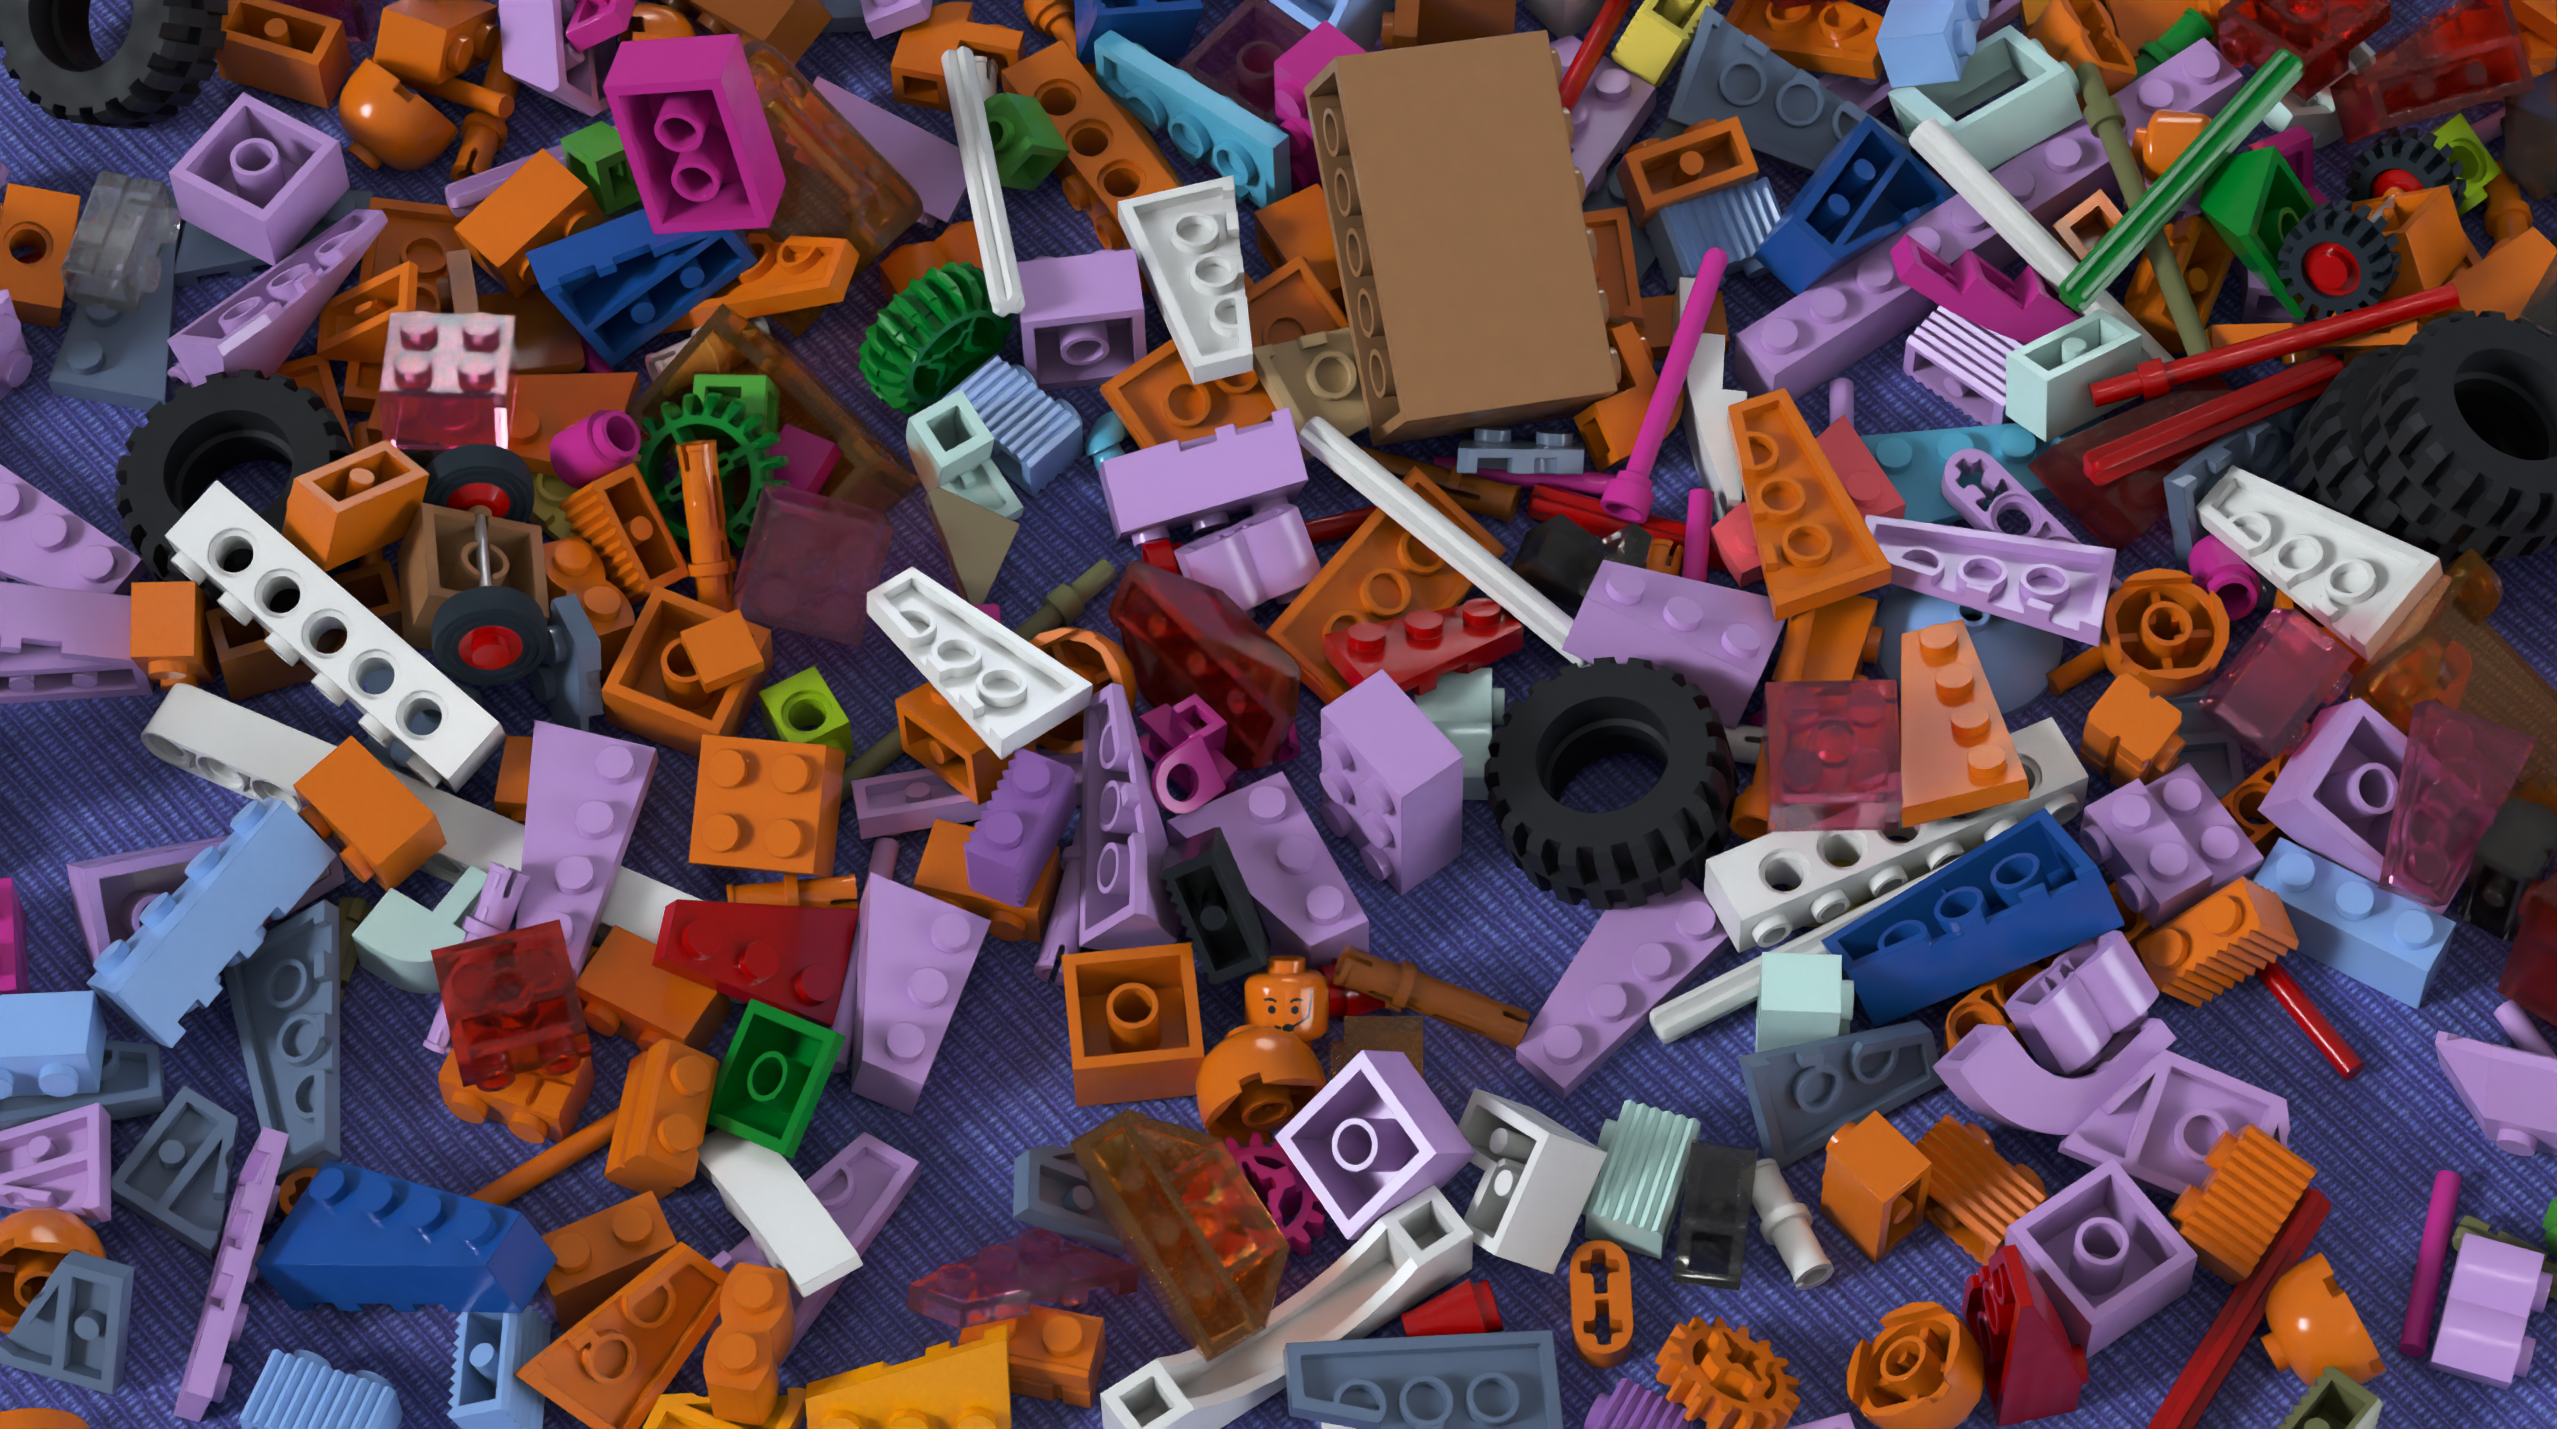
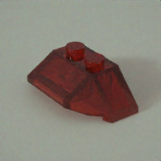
[1108,560,1301,771]

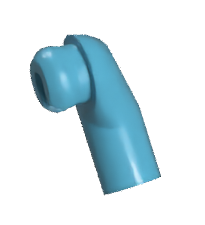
[1084,410,1131,471]

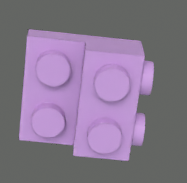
[2079,762,2264,930]

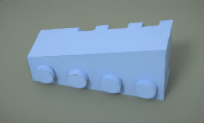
[86,797,337,1048]

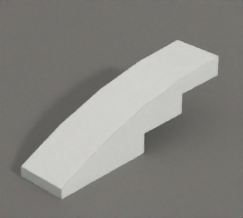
[1672,277,1747,522]
[697,1128,863,1298]

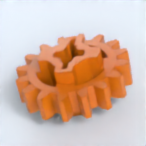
[1655,1316,1801,1429]

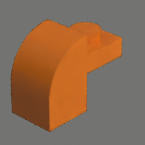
[890,1,1026,113]
[1573,321,1684,472]

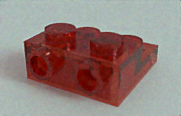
[2218,0,2391,101]
[431,919,593,1092]

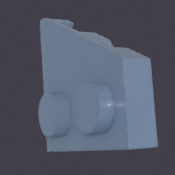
[111,1085,240,1260]
[1013,1131,1139,1256]

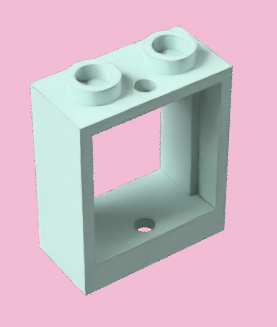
[1888,25,2083,171]

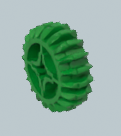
[858,261,1013,415]
[631,393,791,558]

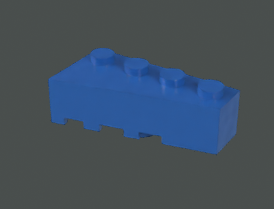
[1821,807,2125,1028]
[254,1159,558,1313]

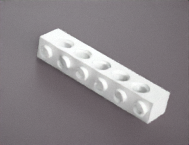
[165,480,506,793]
[1704,717,2089,953]

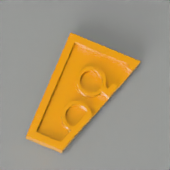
[805,1324,1012,1429]

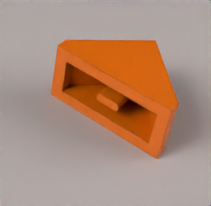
[317,260,418,365]

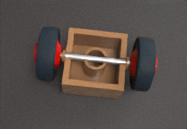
[397,444,550,686]

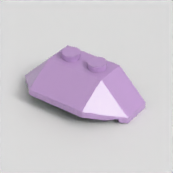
[498,0,617,117]
[2435,1030,2557,1156]

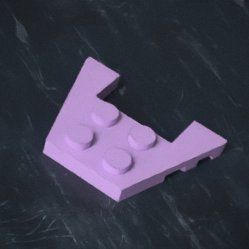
[1550,35,1657,210]

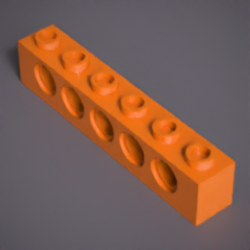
[1001,40,1255,329]

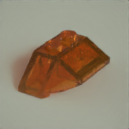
[1070,1109,1290,1362]

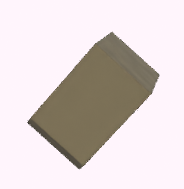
[924,487,1020,605]

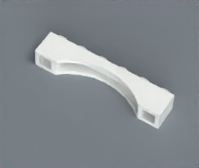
[1100,1184,1473,1429]

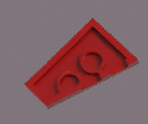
[1324,598,1523,696]
[652,899,859,1029]

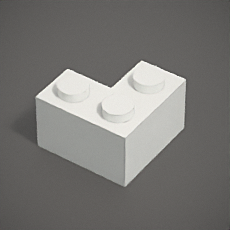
[1458,1088,1608,1274]

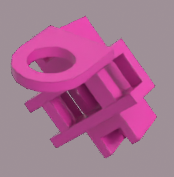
[1138,693,1238,814]

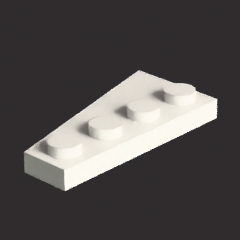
[1118,175,1253,385]
[2195,465,2443,662]
[866,566,1093,760]

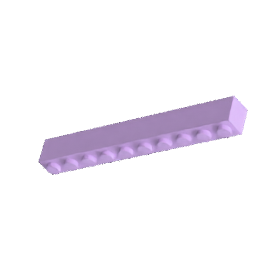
[1732,37,2243,402]

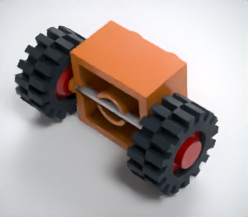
[2277,127,2470,319]

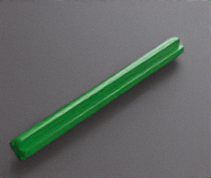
[2059,49,2304,312]

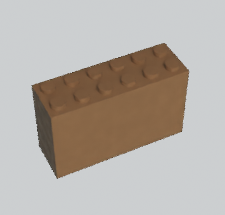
[1303,30,1621,446]

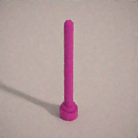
[1600,247,1728,523]

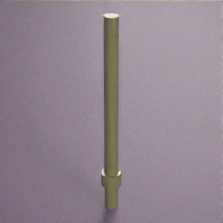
[2074,62,2213,356]
[840,558,1118,805]

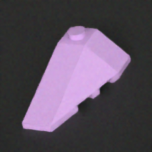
[167,209,389,387]
[1079,683,1182,951]
[66,835,345,973]

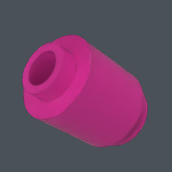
[549,410,641,489]
[2188,534,2261,621]

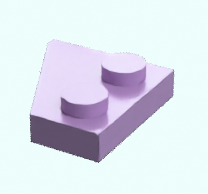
[0,1102,111,1222]

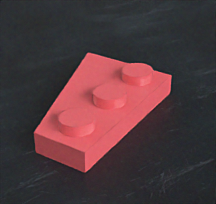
[1710,414,1906,588]

